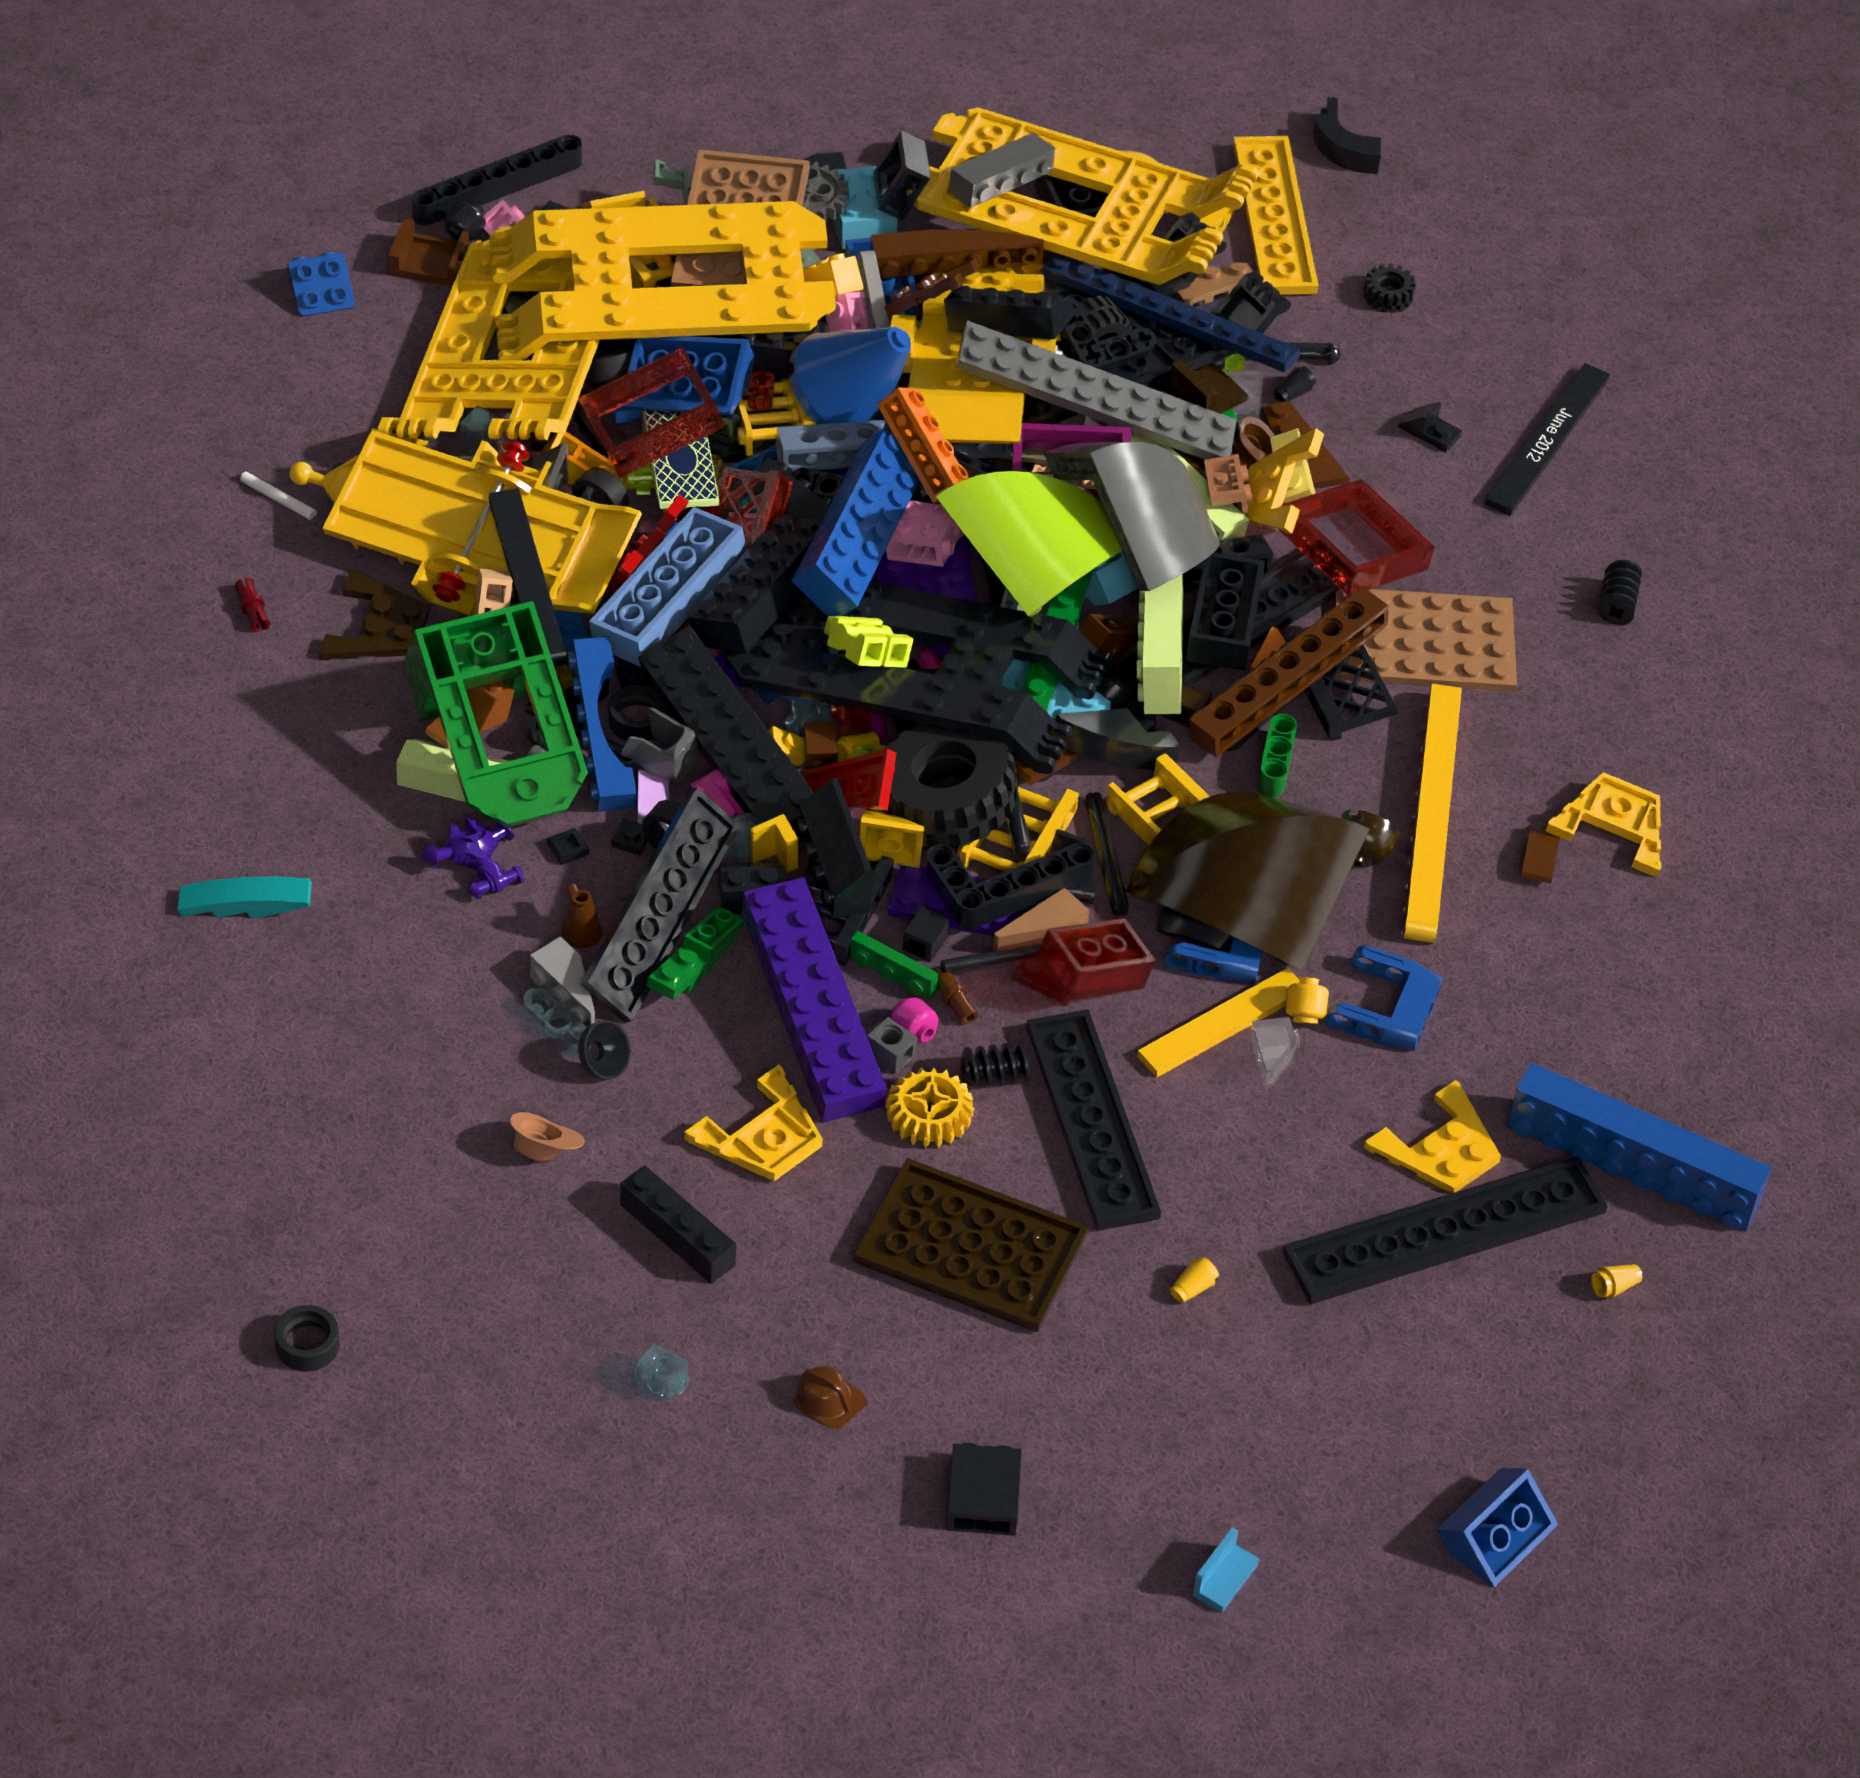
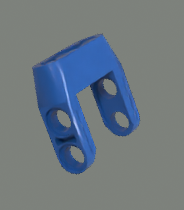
[1164,937,1263,983]
[1325,945,1443,1050]

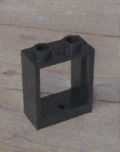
[873,131,931,220]

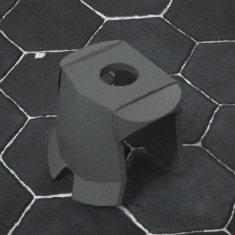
[621,707,699,783]

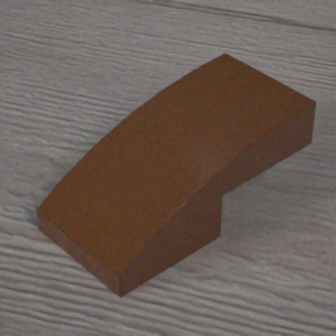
[1521,829,1560,884]

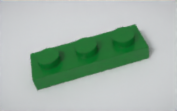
[850,931,938,1000]

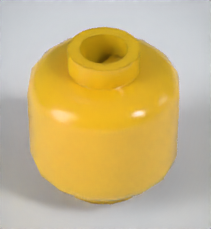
[1286,977,1329,1024]

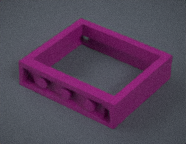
[1012,423,1131,498]

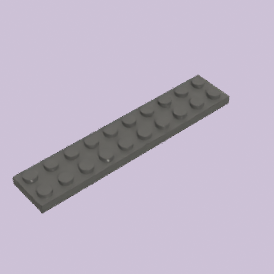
[955,321,1236,460]

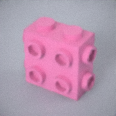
[886,501,964,567]

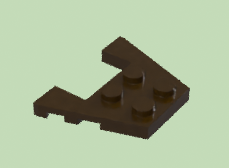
[319,570,430,661]

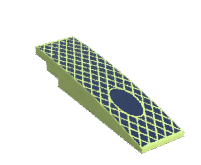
[641,410,719,509]

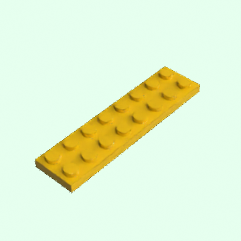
[1233,136,1318,295]

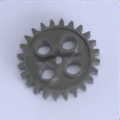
[803,162,850,224]

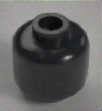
[445,200,486,242]

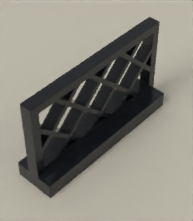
[1285,635,1398,741]

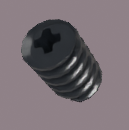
[1598,560,1642,625]
[960,1042,1030,1087]

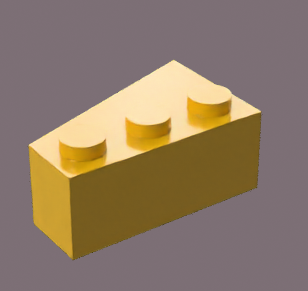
[803,253,864,296]

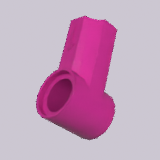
[689,769,745,825]

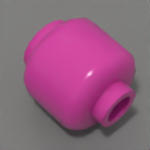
[891,997,938,1045]

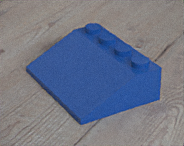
[619,336,755,415]

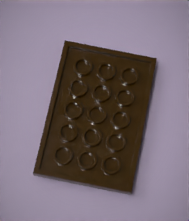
[854,1158,1089,1332]

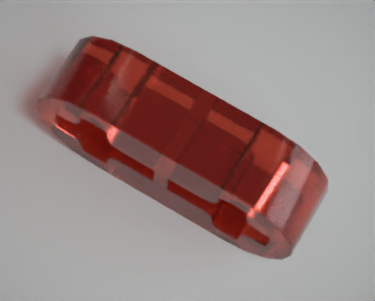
[747,371,775,411]

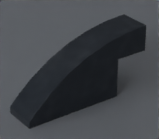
[1055,708,1182,770]

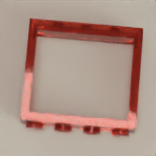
[578,347,725,478]
[1278,479,1435,595]

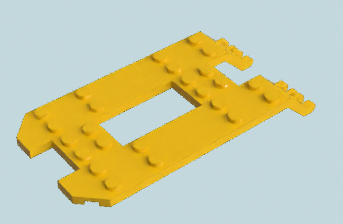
[907,108,1259,285]
[489,201,836,360]
[378,226,631,440]

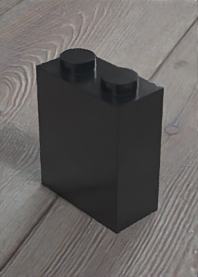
[946,1443,1022,1536]

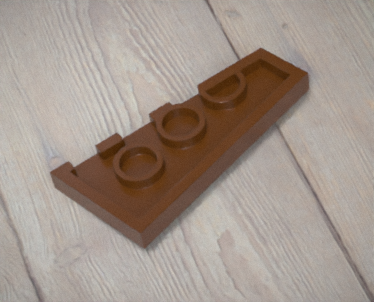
[1261,401,1350,489]

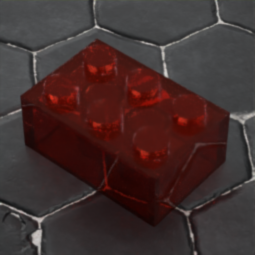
[1036,918,1156,1000]

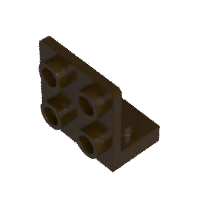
[1169,359,1248,414]

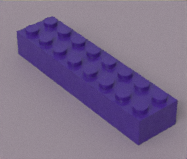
[741,877,887,1123]

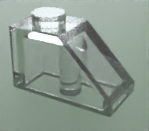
[1249,1017,1300,1090]

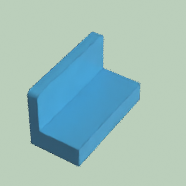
[1192,1528,1259,1613]

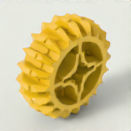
[886,1067,974,1149]

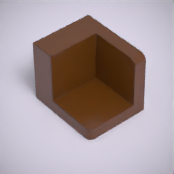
[803,722,838,769]

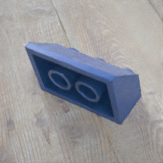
[1436,1468,1559,1587]

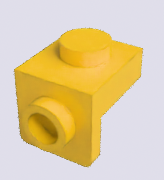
[768,726,805,766]

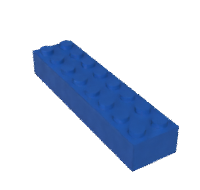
[792,427,920,617]
[1507,1062,1772,1232]

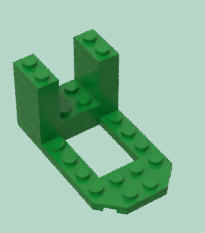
[403,601,588,828]

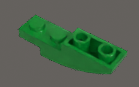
[647,906,744,1000]

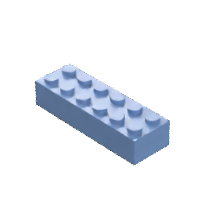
[589,507,747,667]

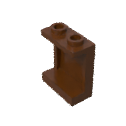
[388,218,472,287]

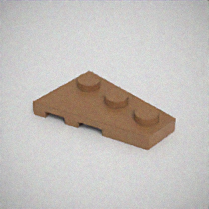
[1173,262,1253,306]

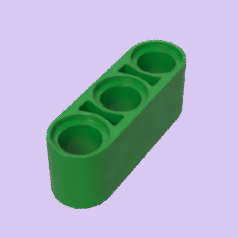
[1258,714,1297,797]

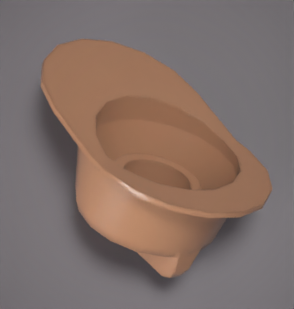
[510,1112,585,1163]

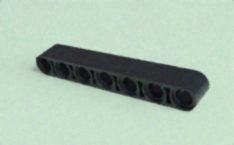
[412,134,582,226]
[488,487,568,668]

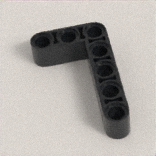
[926,843,1095,929]

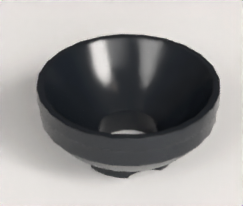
[578,1020,631,1079]

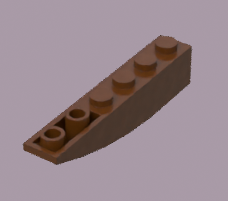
[870,229,1044,278]

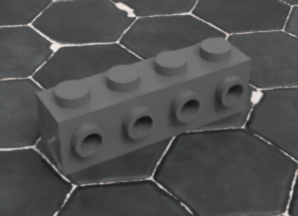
[948,133,1056,208]

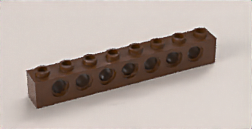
[1190,586,1388,758]

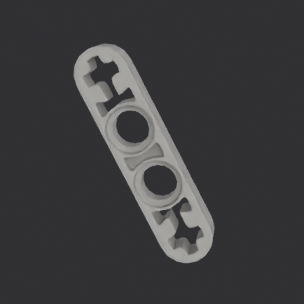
[859,250,890,329]

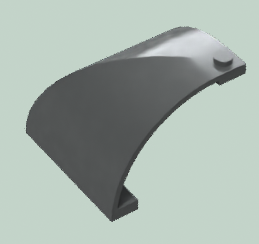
[1044,442,1220,591]

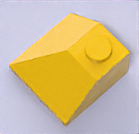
[859,810,924,868]

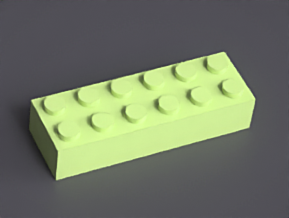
[1137,574,1184,714]

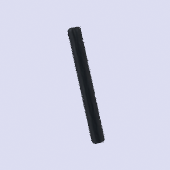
[1085,792,1129,916]

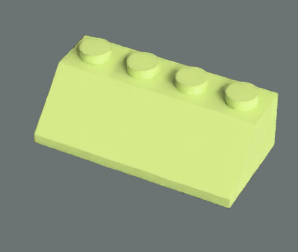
[396,738,507,802]

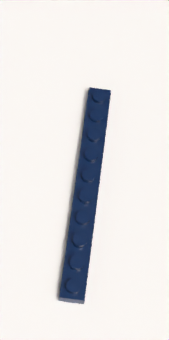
[1042,253,1300,373]

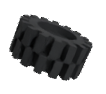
[1363,264,1416,313]

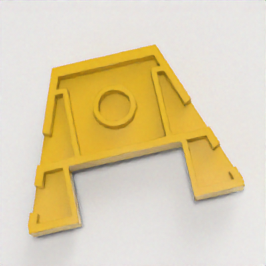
[1237,428,1324,534]
[1545,772,1661,878]
[685,1064,823,1181]
[1364,1080,1501,1194]

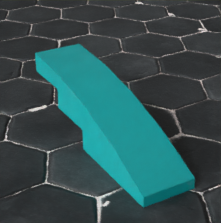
[177,876,312,918]

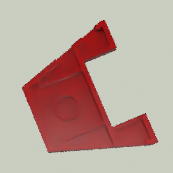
[607,494,689,598]

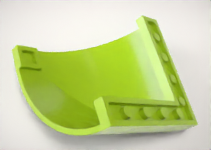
[936,471,1122,617]

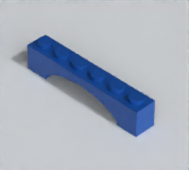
[567,636,637,812]

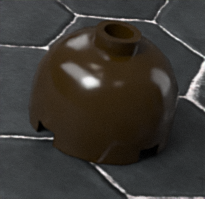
[1340,810,1399,867]

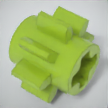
[628,460,655,495]

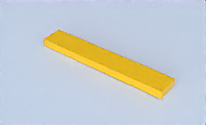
[1137,968,1300,1078]

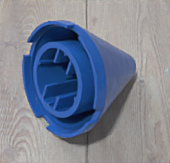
[790,327,911,424]

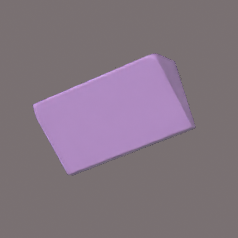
[637,770,669,827]

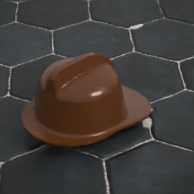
[1233,416,1274,461]
[793,1366,868,1430]

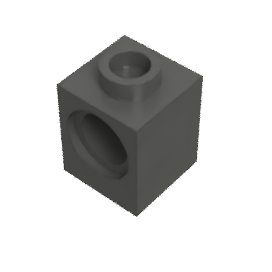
[866,1017,918,1074]

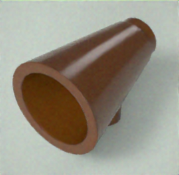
[561,884,602,948]

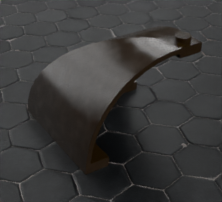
[1126,791,1370,971]

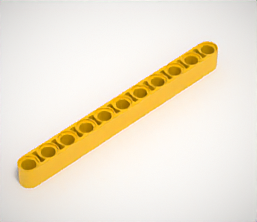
[1403,683,1462,943]

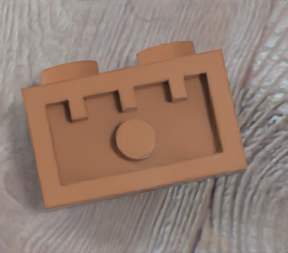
[1204,454,1253,513]

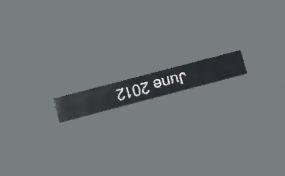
[1485,363,1610,516]

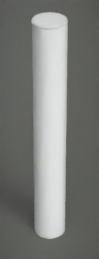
[240,471,317,520]

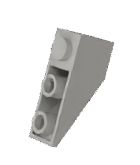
[529,937,595,1027]

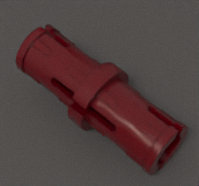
[234,577,271,632]

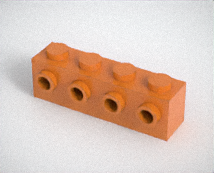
[877,388,968,503]

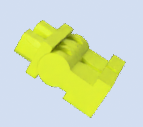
[824,616,913,668]

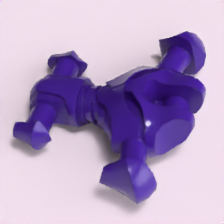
[421,817,524,899]

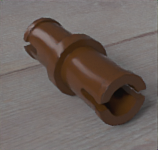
[933,966,979,1025]

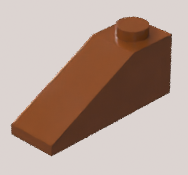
[425,681,515,749]

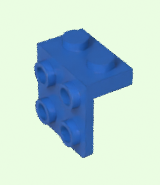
[286,252,355,316]

